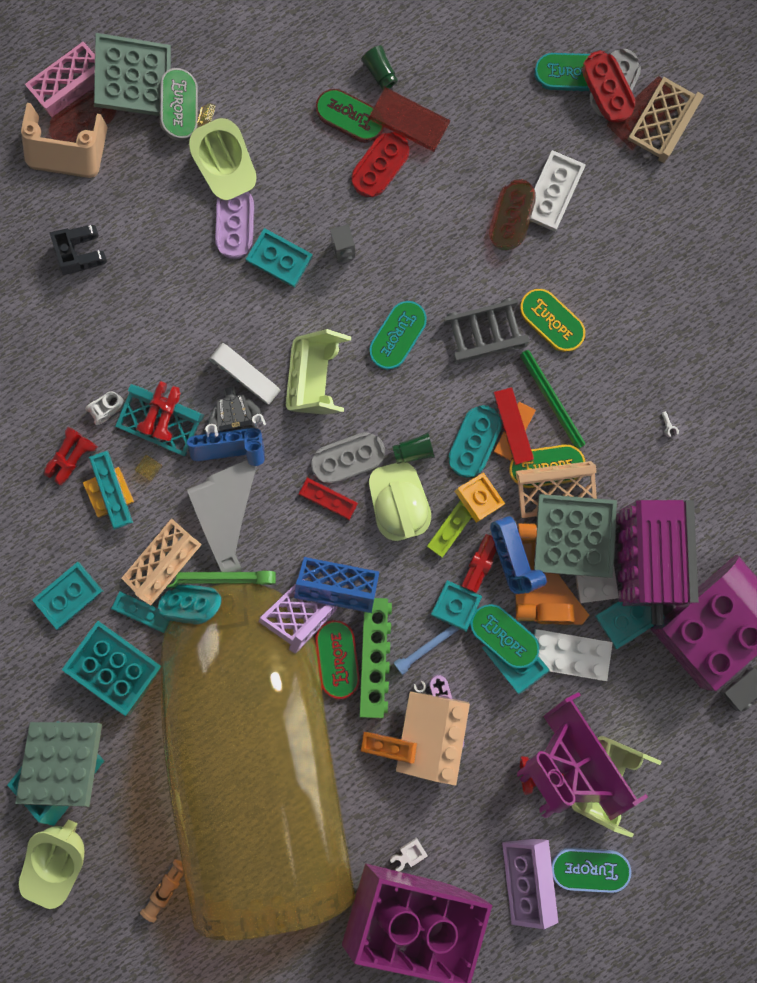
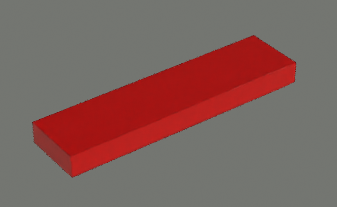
[493,387,534,465]

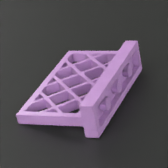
[258,579,337,654]

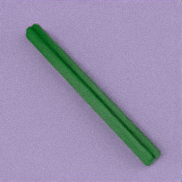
[520,350,585,449]

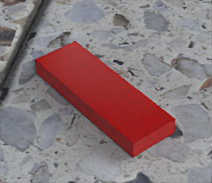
[298,478,358,521]

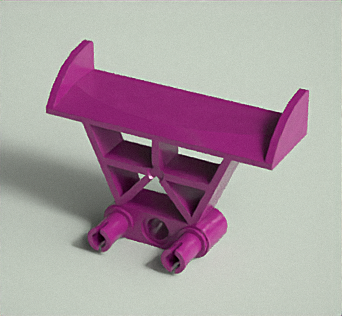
[517,692,648,821]

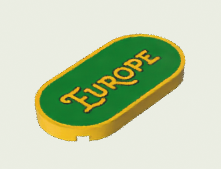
[520,289,585,352]
[509,445,585,489]

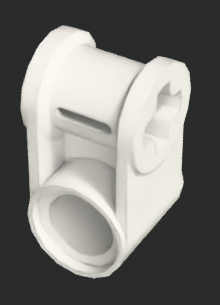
[85,392,124,425]

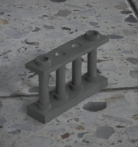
[443,298,530,364]

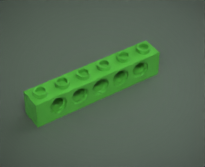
[360,598,392,718]

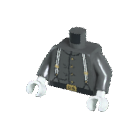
[205,387,266,437]

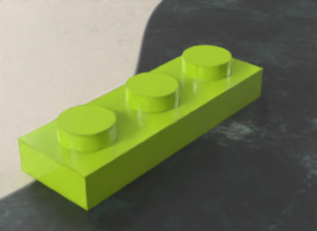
[427,500,472,558]

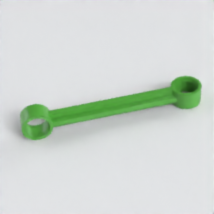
[167,571,276,588]

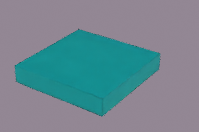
[431,580,482,632]

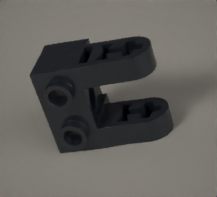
[49,225,107,276]

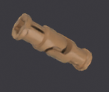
[140,859,189,923]

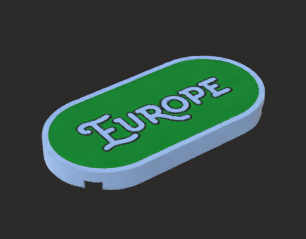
[551,848,631,893]

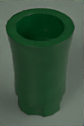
[361,45,398,91]
[392,432,435,464]

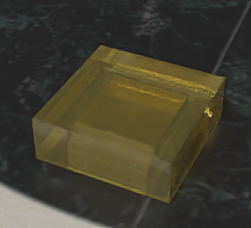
[197,103,216,126]
[135,455,162,481]

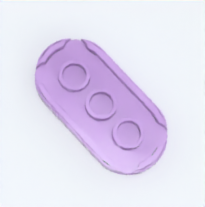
[215,192,254,259]

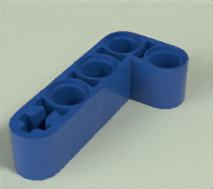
[187,428,265,466]
[490,516,547,594]

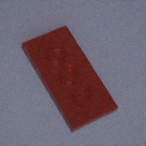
[607,76,685,150]
[369,87,451,152]

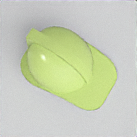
[189,118,256,200]
[369,462,431,541]
[19,819,85,909]

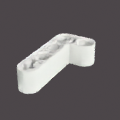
[209,343,281,405]

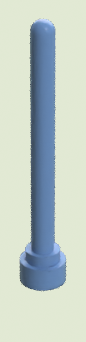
[393,625,459,675]

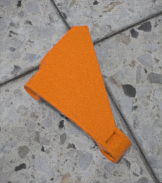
[516,523,589,625]

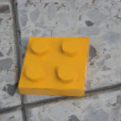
[83,467,134,518]
[454,472,505,523]

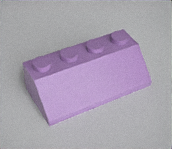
[502,839,558,929]

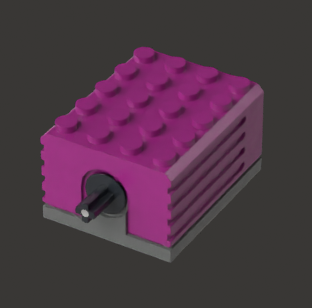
[616,500,699,625]

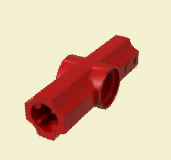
[461,534,497,593]

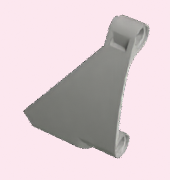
[187,461,257,572]

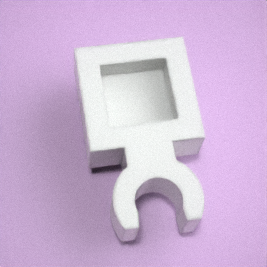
[390,837,427,871]

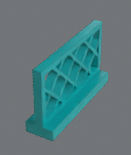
[115,384,204,456]

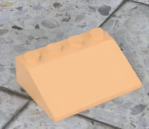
[396,691,470,785]

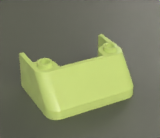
[286,329,351,415]
[572,736,662,837]

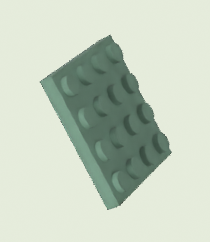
[94,33,171,116]
[534,494,617,578]
[15,722,102,807]

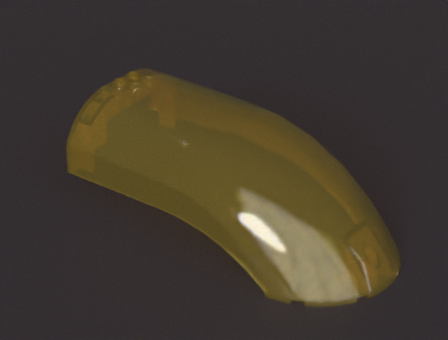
[161,583,355,941]

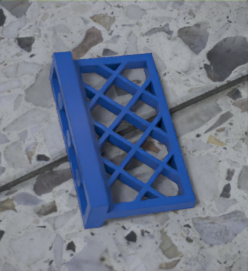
[294,557,379,613]

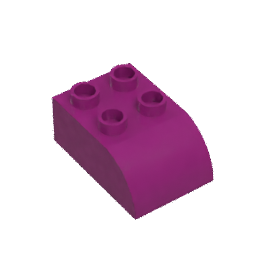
[650,555,757,691]
[342,863,492,983]

